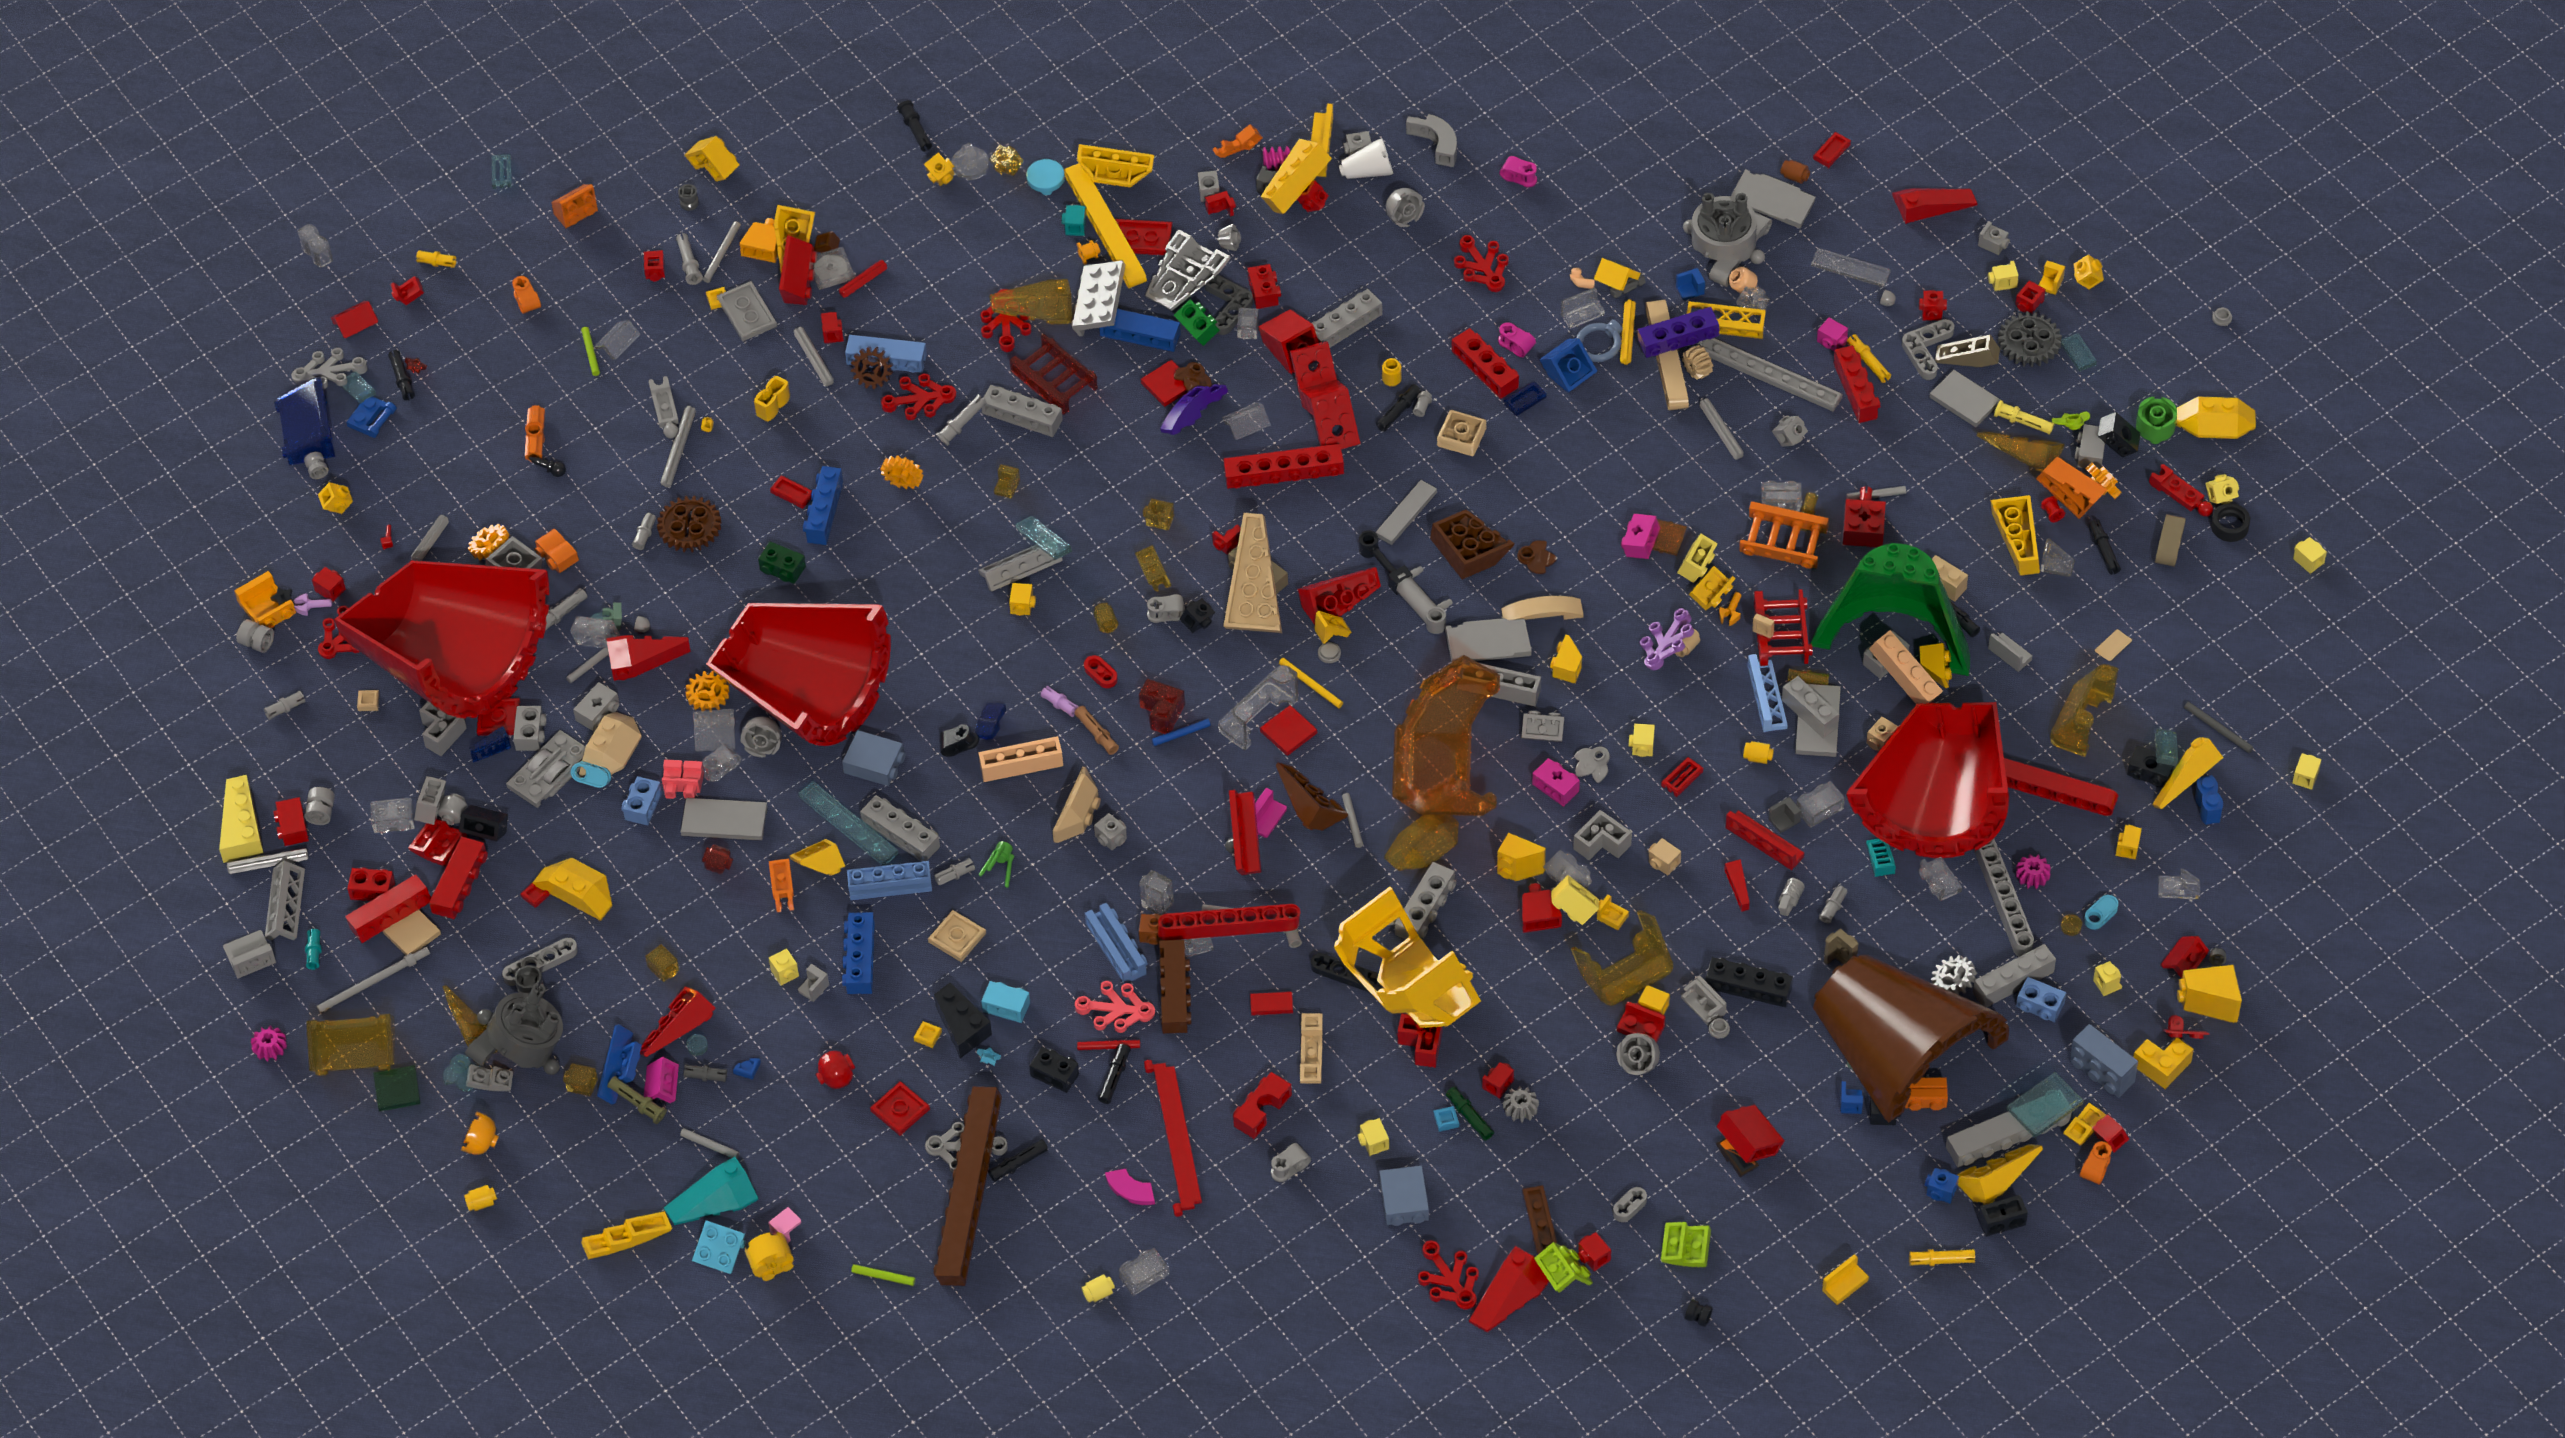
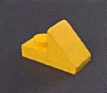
[1315,611,1352,644]

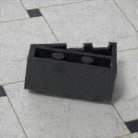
[934,983,992,1059]

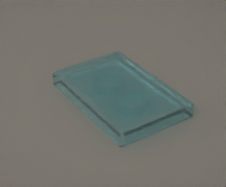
[2007,1072,2083,1138]

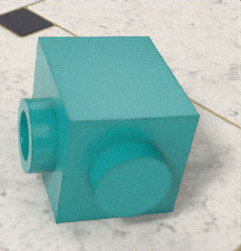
[1062,205,1087,236]

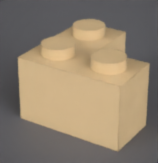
[1932,555,1968,602]

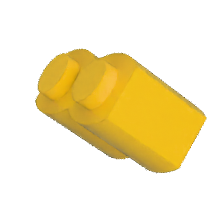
[754,376,790,422]

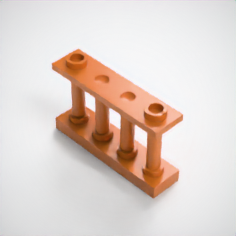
[1740,501,1829,568]

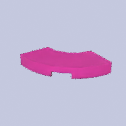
[1105,1169,1155,1205]

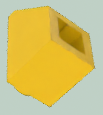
[1550,635,1582,683]
[1920,643,1952,688]

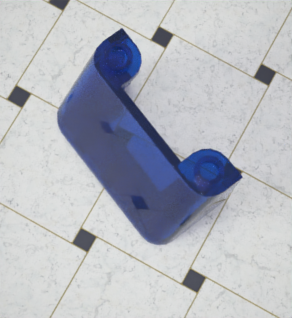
[274,377,336,465]

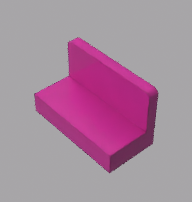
[1255,788,1287,838]
[644,1057,679,1103]

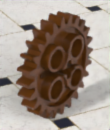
[657,496,722,552]

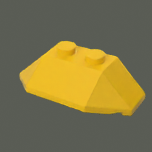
[1077,144,1154,187]
[2176,397,2256,439]
[532,858,612,921]

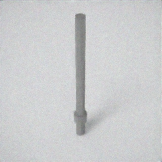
[316,947,430,1013]

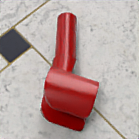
[380,525,393,550]

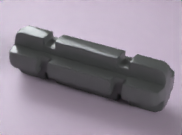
[1610,274,1646,298]

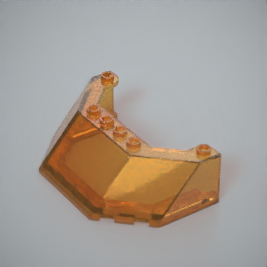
[1392,655,1500,816]

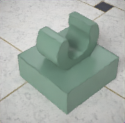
[602,602,622,630]

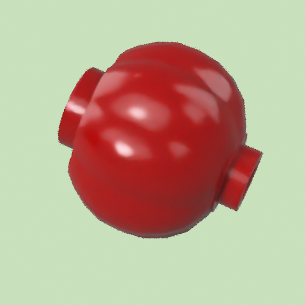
[815,1051,855,1089]

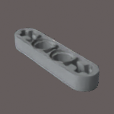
[502,938,578,986]

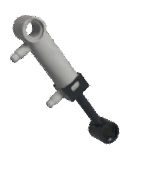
[1359,530,1453,634]

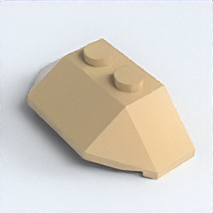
[579,712,642,777]
[1053,766,1101,843]

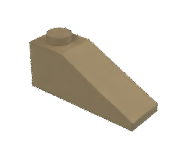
[1935,335,2000,367]

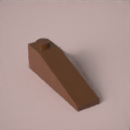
[1276,763,1348,831]

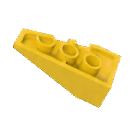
[774,205,815,272]

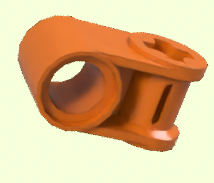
[512,276,541,314]
[2080,1141,2112,1185]

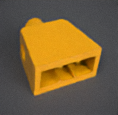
[740,218,778,263]

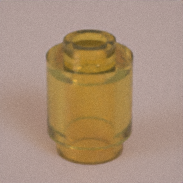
[1094,603,1118,633]

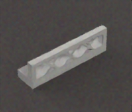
[978,539,1063,591]
[265,860,305,941]

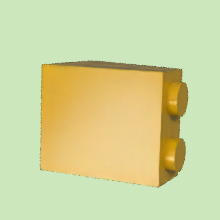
[2177,965,2242,1023]

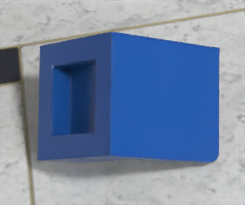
[1676,268,1705,300]
[1841,1081,1863,1114]

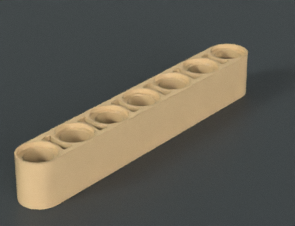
[1646,300,1689,411]

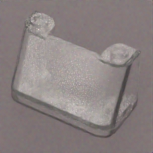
[1219,665,1298,751]

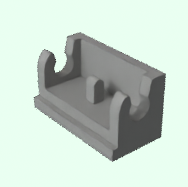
[1681,975,1727,1026]

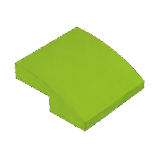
[1661,1222,1711,1267]

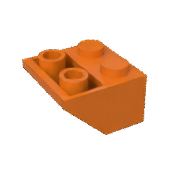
[551,184,598,228]

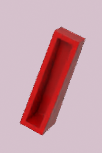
[1724,859,1750,912]

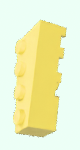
[219,775,264,863]

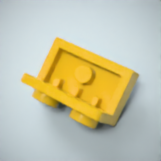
[1688,566,1736,610]

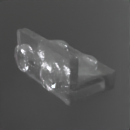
[1918,857,1962,901]

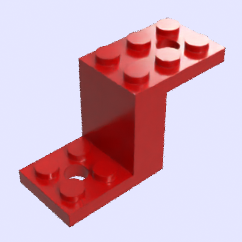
[1290,341,1361,449]

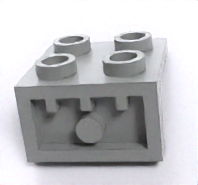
[223,930,276,979]

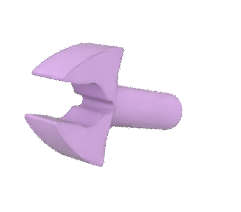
[294,593,332,616]

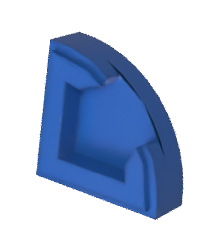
[733,1058,761,1080]

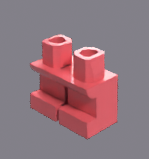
[662,760,704,799]

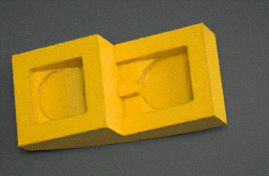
[2063,1103,2106,1146]

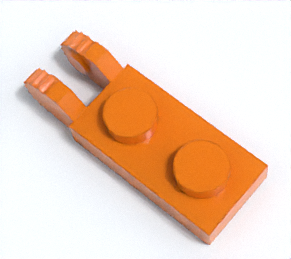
[769,858,794,912]

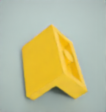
[1594,258,1641,291]
[1822,1254,1869,1305]

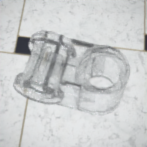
[703,744,742,782]

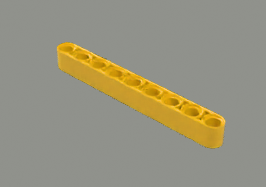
[1064,163,1147,289]

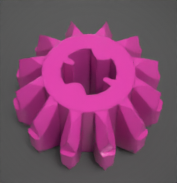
[2016,854,2051,890]
[251,1025,287,1062]

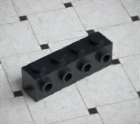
[1705,957,1793,1008]

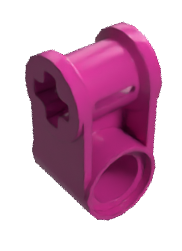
[1499,156,1537,187]
[1498,323,1536,358]

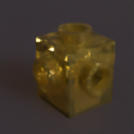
[989,145,1024,176]

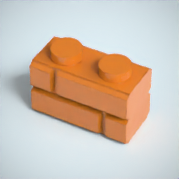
[1905,1077,1948,1111]

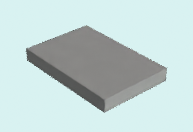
[717,281,777,342]
[1929,370,2000,427]

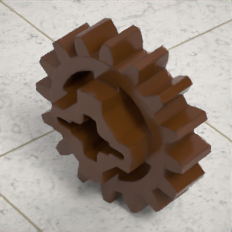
[850,346,893,389]

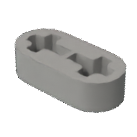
[1613,1187,1647,1222]

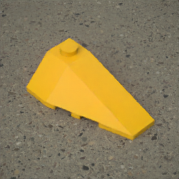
[2152,737,2223,809]
[1957,1144,2043,1204]

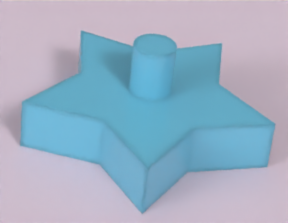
[976,1047,1001,1066]

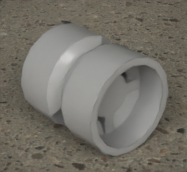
[236,619,274,653]
[304,787,335,825]

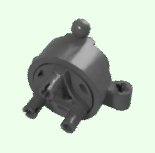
[465,983,563,1075]

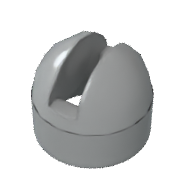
[1880,290,1896,306]
[634,616,650,633]

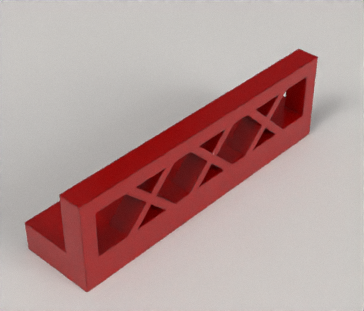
[1229,790,1261,875]
[1726,810,1804,870]

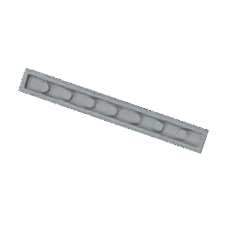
[1696,338,1843,412]

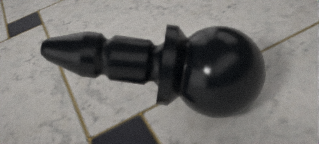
[529,457,566,477]

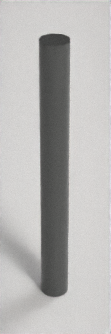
[2184,701,2253,753]

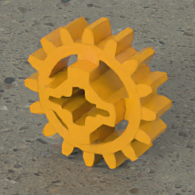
[880,456,924,489]
[2085,462,2121,499]
[468,524,510,560]
[685,671,730,713]

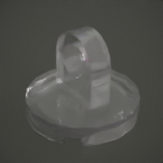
[951,143,989,180]

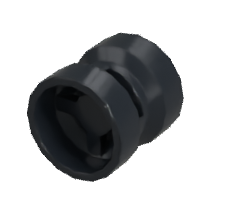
[1685,1299,1713,1327]

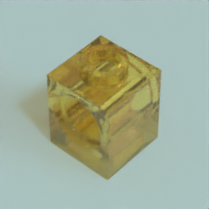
[1143,498,1174,531]

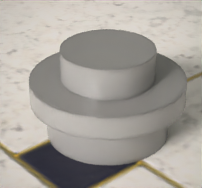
[2212,308,2232,326]
[1709,1018,1730,1039]

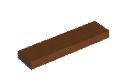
[1522,1185,1557,1255]

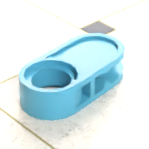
[571,761,611,788]
[2084,895,2118,930]

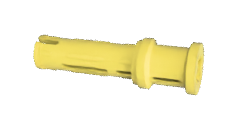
[1994,400,2054,435]

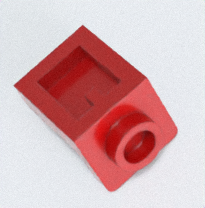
[1205,191,1236,217]
[1212,525,1241,555]

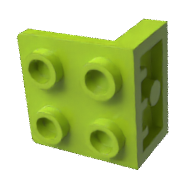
[1534,1242,1593,1293]

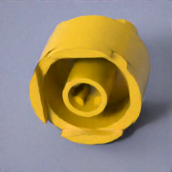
[744,1232,794,1281]

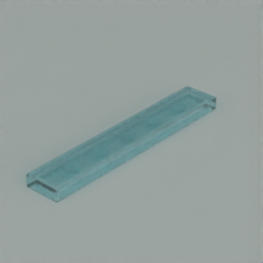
[798,781,898,866]

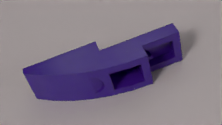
[1160,384,1228,435]

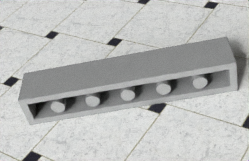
[1946,1090,2072,1167]

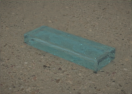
[2155,729,2178,766]

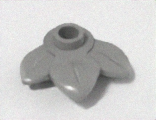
[1574,747,1610,783]

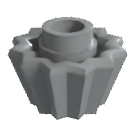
[1218,224,1241,251]

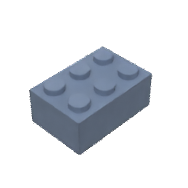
[2070,1024,2138,1098]

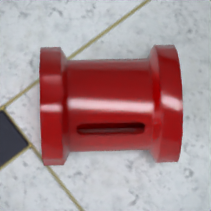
[2041,496,2066,523]

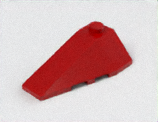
[1892,188,1977,224]
[1298,567,1381,625]
[606,635,691,681]
[640,986,715,1057]
[1469,1246,1549,1332]

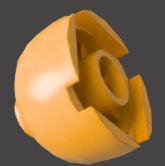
[461,1111,499,1155]

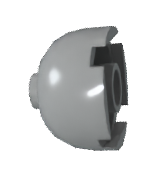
[1386,188,1425,227]
[740,716,782,758]
[1616,1033,1660,1075]

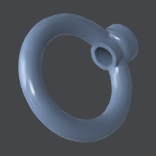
[1576,320,1623,362]

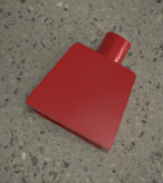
[1522,883,1562,933]

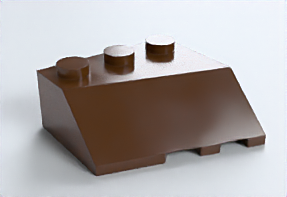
[1430,509,1515,580]

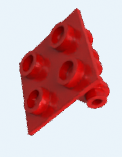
[2163,1015,2209,1039]

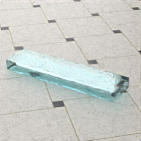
[1015,516,1072,560]

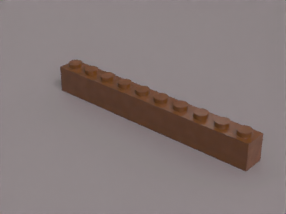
[934,1087,1002,1286]

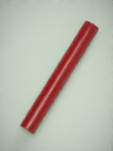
[1077,1040,1140,1050]

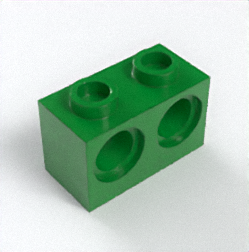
[1174,299,1220,346]

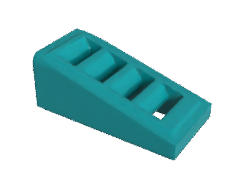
[1866,839,1896,877]

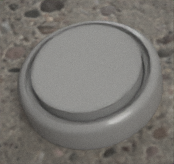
[1318,642,1341,663]

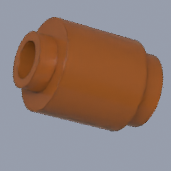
[1780,160,1810,184]

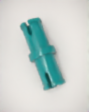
[305,929,322,970]

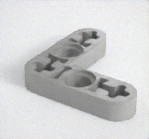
[1902,319,1954,380]

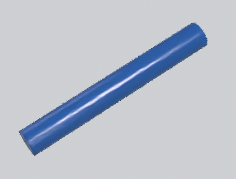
[1151,719,1211,746]

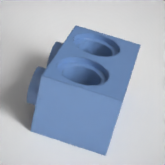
[621,776,662,826]
[2016,977,2066,1022]

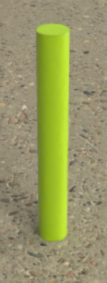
[581,327,600,376]
[851,1264,915,1286]

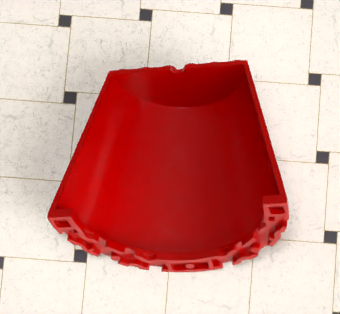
[335,561,549,719]

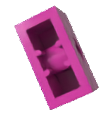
[1621,514,1660,559]
[1532,758,1580,807]

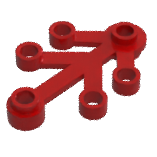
[1454,235,1509,292]
[980,289,1032,352]
[881,374,956,420]
[318,606,360,659]
[1418,1241,1479,1310]

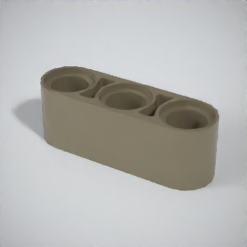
[2155,514,2186,567]

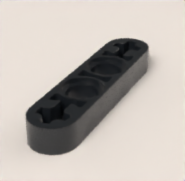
[1311,953,1383,993]

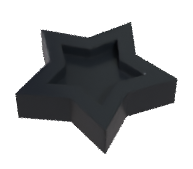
[270,587,293,606]

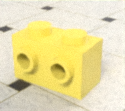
[1677,534,1718,583]
[1551,875,1599,925]

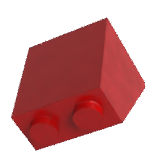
[1258,309,1319,374]

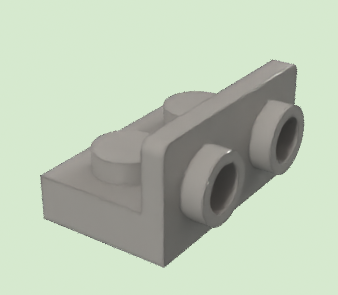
[1522,711,1565,742]

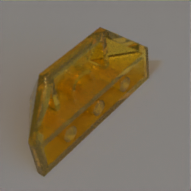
[1384,809,1459,871]

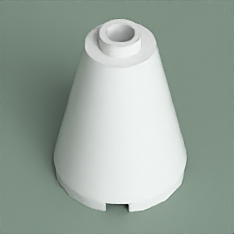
[1339,138,1393,179]

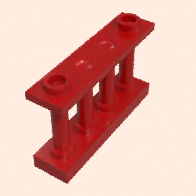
[1754,589,1812,666]

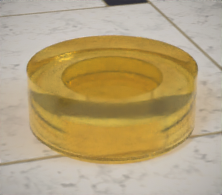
[2061,914,2082,936]

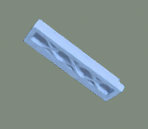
[1748,654,1788,732]

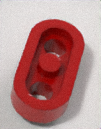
[1084,655,1118,688]

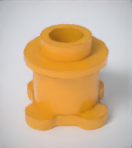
[1077,240,1100,265]

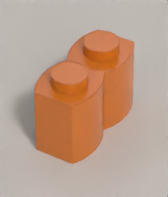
[535,529,579,573]

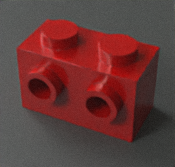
[1247,264,1281,309]
[273,797,309,846]

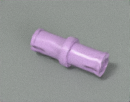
[1041,686,1079,717]

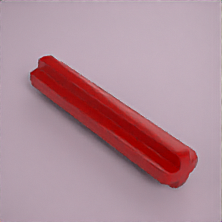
[839,260,887,298]

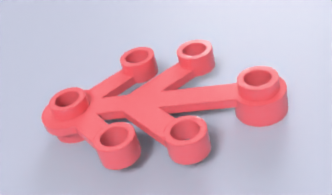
[1075,981,1155,1033]

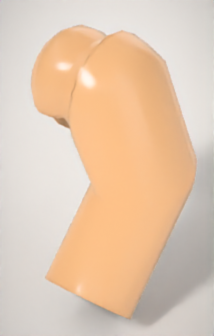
[1570,268,1595,289]

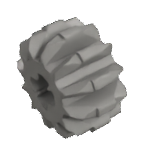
[1503,1086,1539,1123]

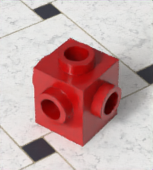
[1297,180,1329,212]
[1919,290,1947,321]

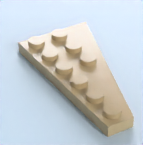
[1223,513,1282,633]

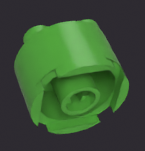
[2136,397,2177,444]

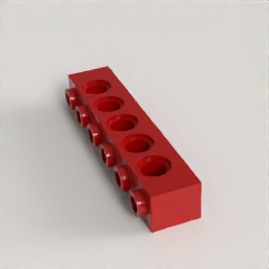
[1223,444,1344,489]

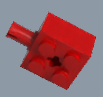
[1843,486,1886,547]

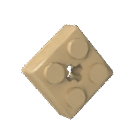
[1437,410,1486,456]

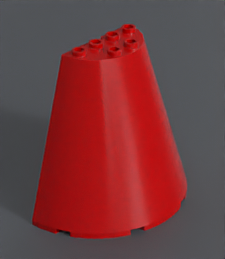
[706,603,891,746]
[1846,702,2009,858]

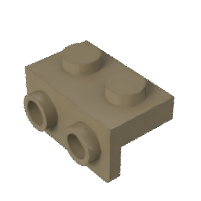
[1824,928,1858,965]

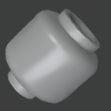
[438,793,468,825]

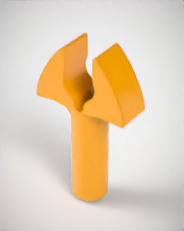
[1719,592,1742,626]

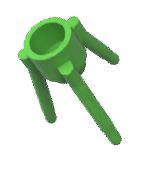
[979,841,1014,888]

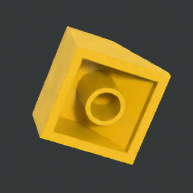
[1497,833,1546,881]

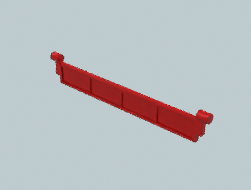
[1144,1060,1202,1217]

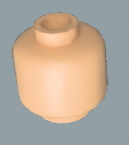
[1729,267,1758,295]

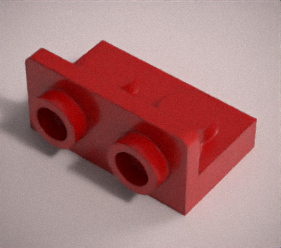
[1617,1001,1666,1043]

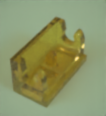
[1135,545,1172,591]

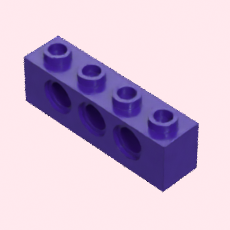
[1638,307,1719,358]

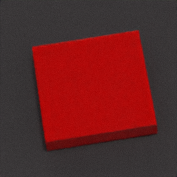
[1141,360,1188,407]
[477,698,520,736]
[1260,705,1317,756]
[870,1081,930,1136]

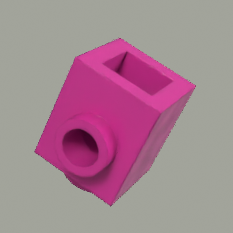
[1817,318,1849,351]

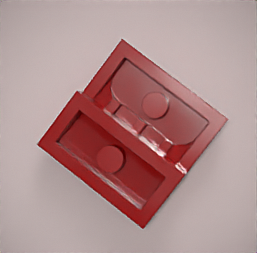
[408,819,468,866]

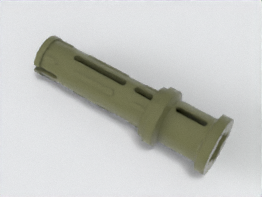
[607,1076,667,1124]

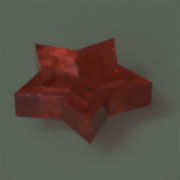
[405,358,427,374]

